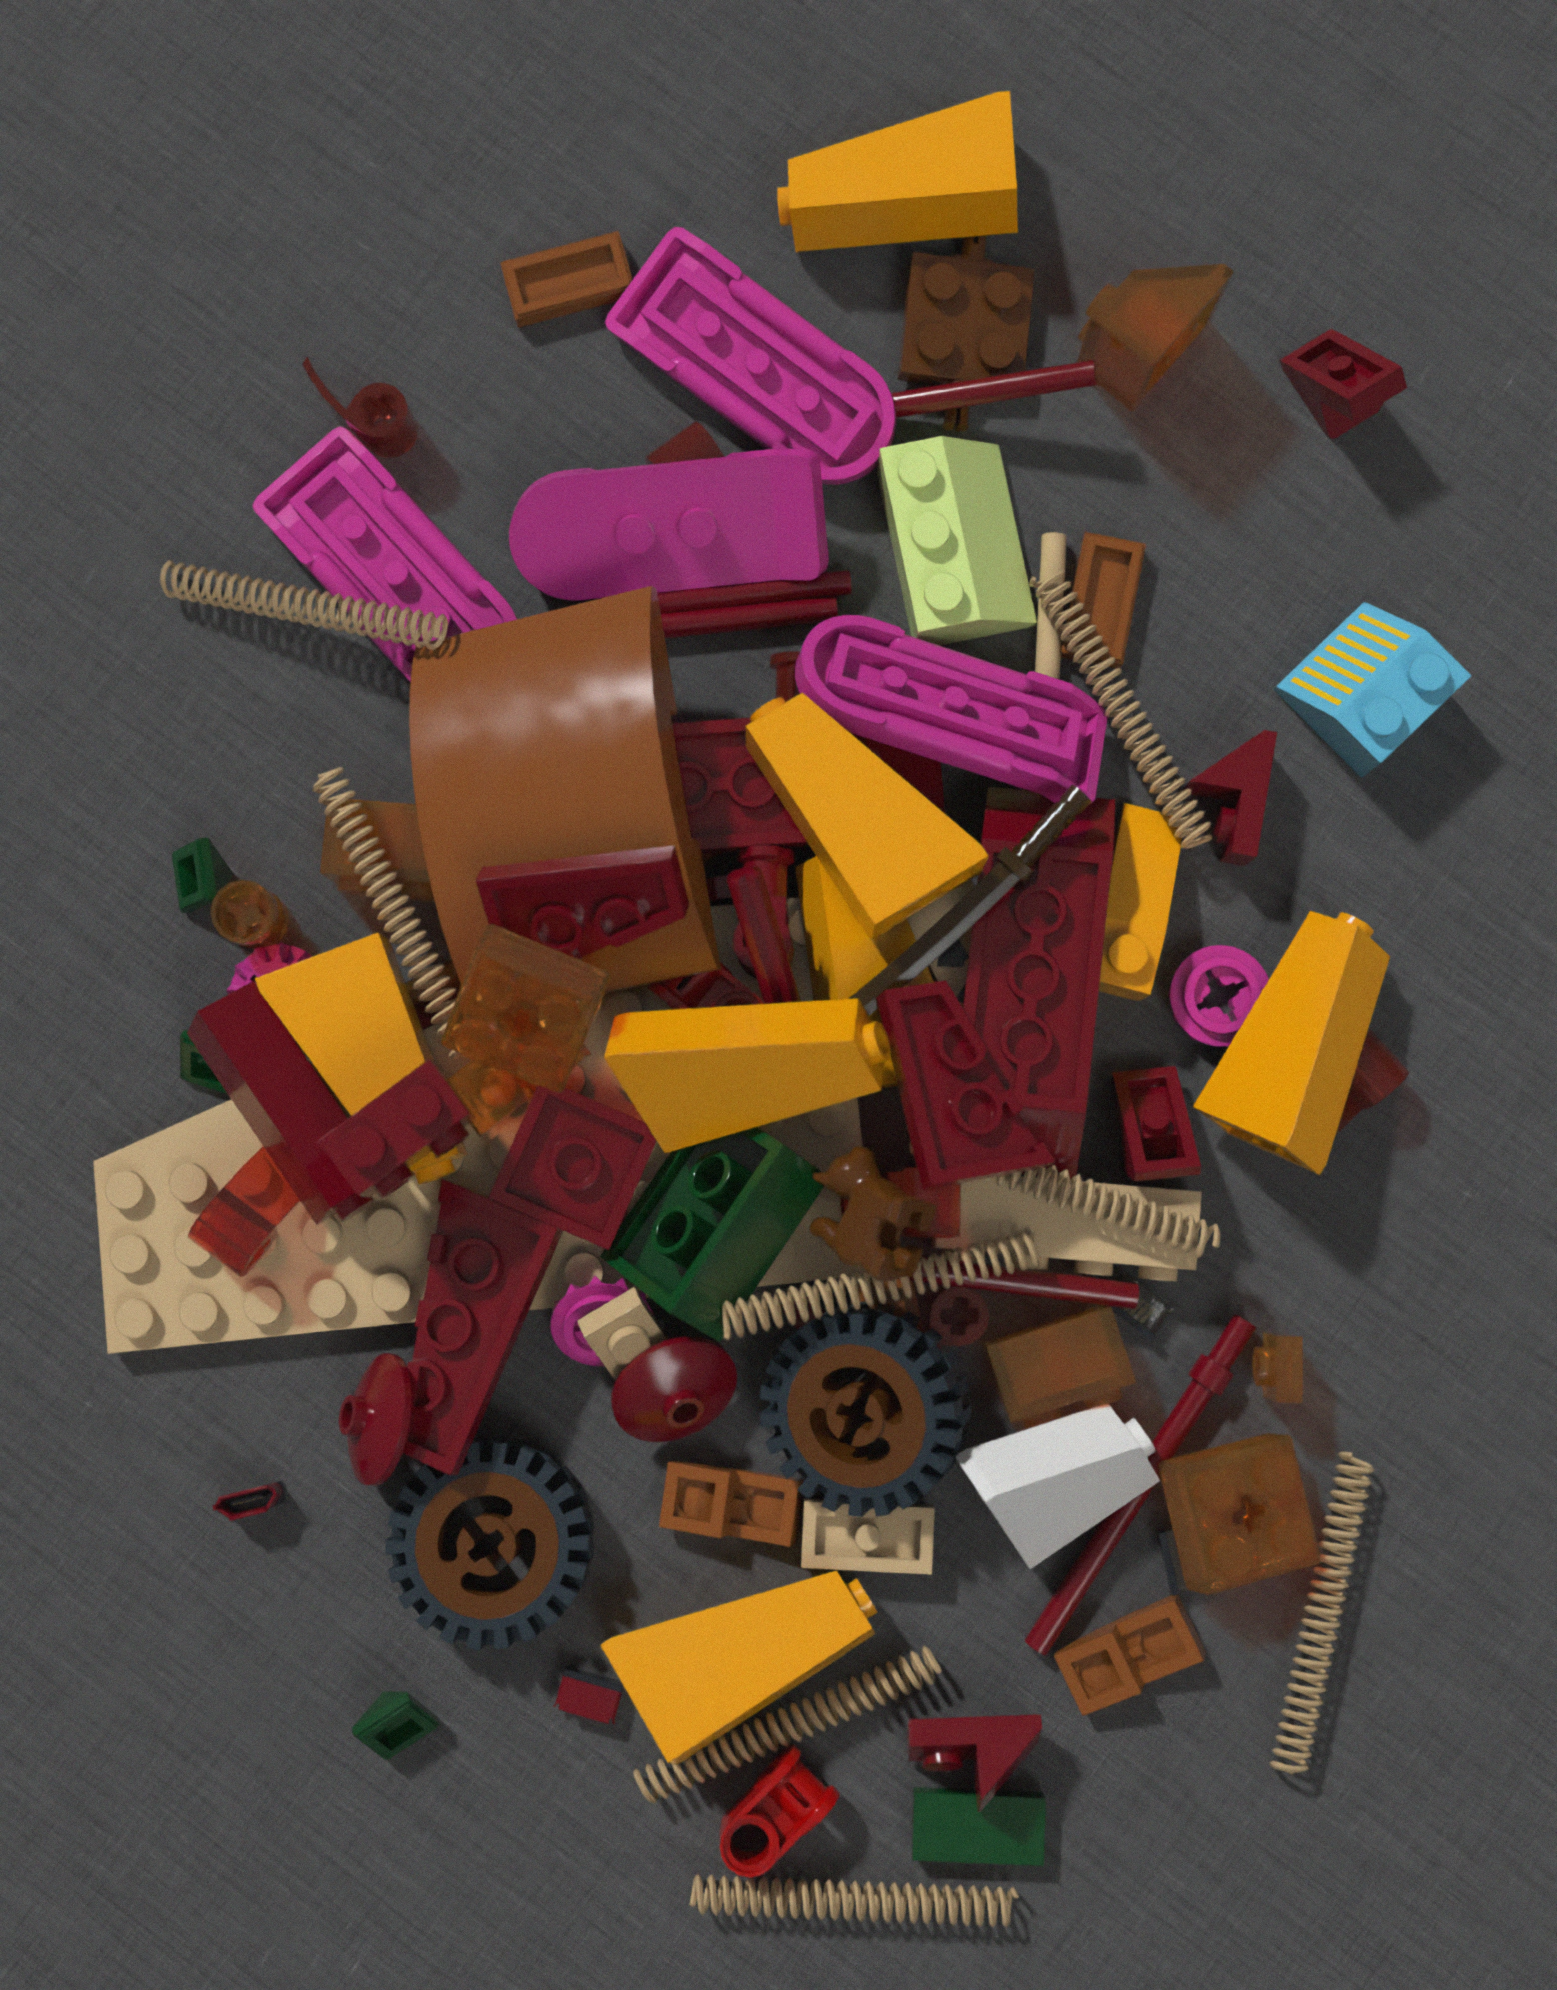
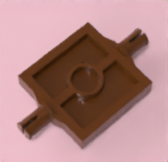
[897,235,1035,432]

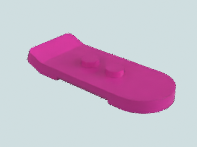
[605,227,896,485]
[253,426,517,683]
[509,449,829,600]
[795,615,1107,804]

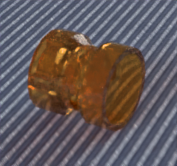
[210,880,289,950]

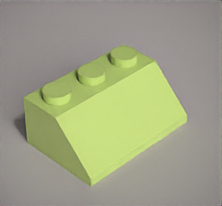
[877,436,1037,646]

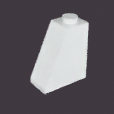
[955,1403,1160,1569]

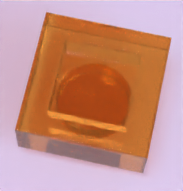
[1253,1332,1303,1403]

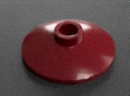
[611,1337,737,1442]
[339,1353,412,1486]

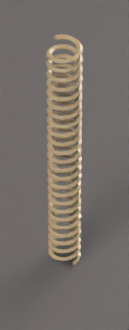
[160,560,448,650]
[1029,570,1212,849]
[312,767,486,1059]
[906,1127,1220,1258]
[722,1232,1040,1341]
[1269,1452,1375,1775]
[633,1646,942,1804]
[689,1873,1019,1928]

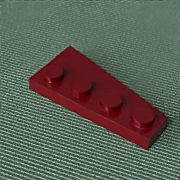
[402,1179,563,1475]

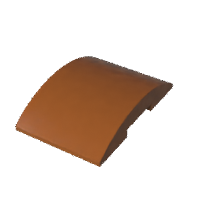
[409,586,721,1018]

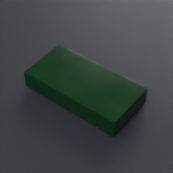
[911,1787,1046,1866]

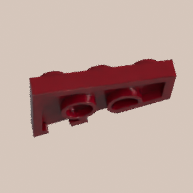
[475,846,690,994]
[876,980,1055,1190]

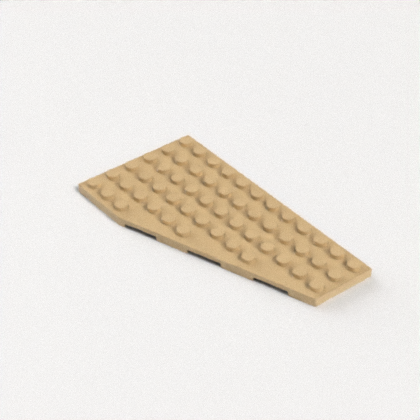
[93,897,865,1354]

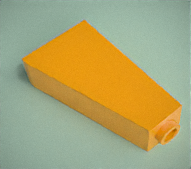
[777,91,1018,252]
[746,692,988,940]
[795,856,934,1088]
[1193,911,1391,1175]
[255,933,468,1185]
[604,998,891,1153]
[600,1570,878,1765]

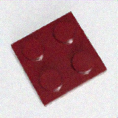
[488,1077,657,1250]

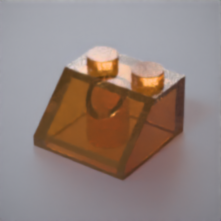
[1076,263,1234,412]

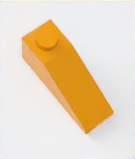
[1099,803,1182,1001]

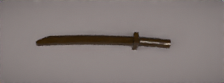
[848,784,1091,1016]

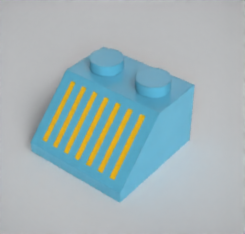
[1273,602,1472,778]

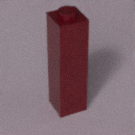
[187,981,375,1225]

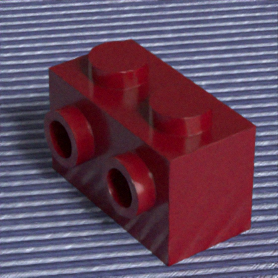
[318,1059,477,1199]

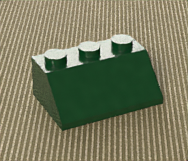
[600,1127,824,1342]

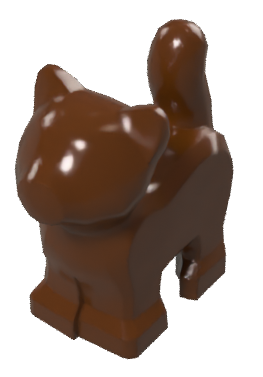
[809,1146,937,1281]

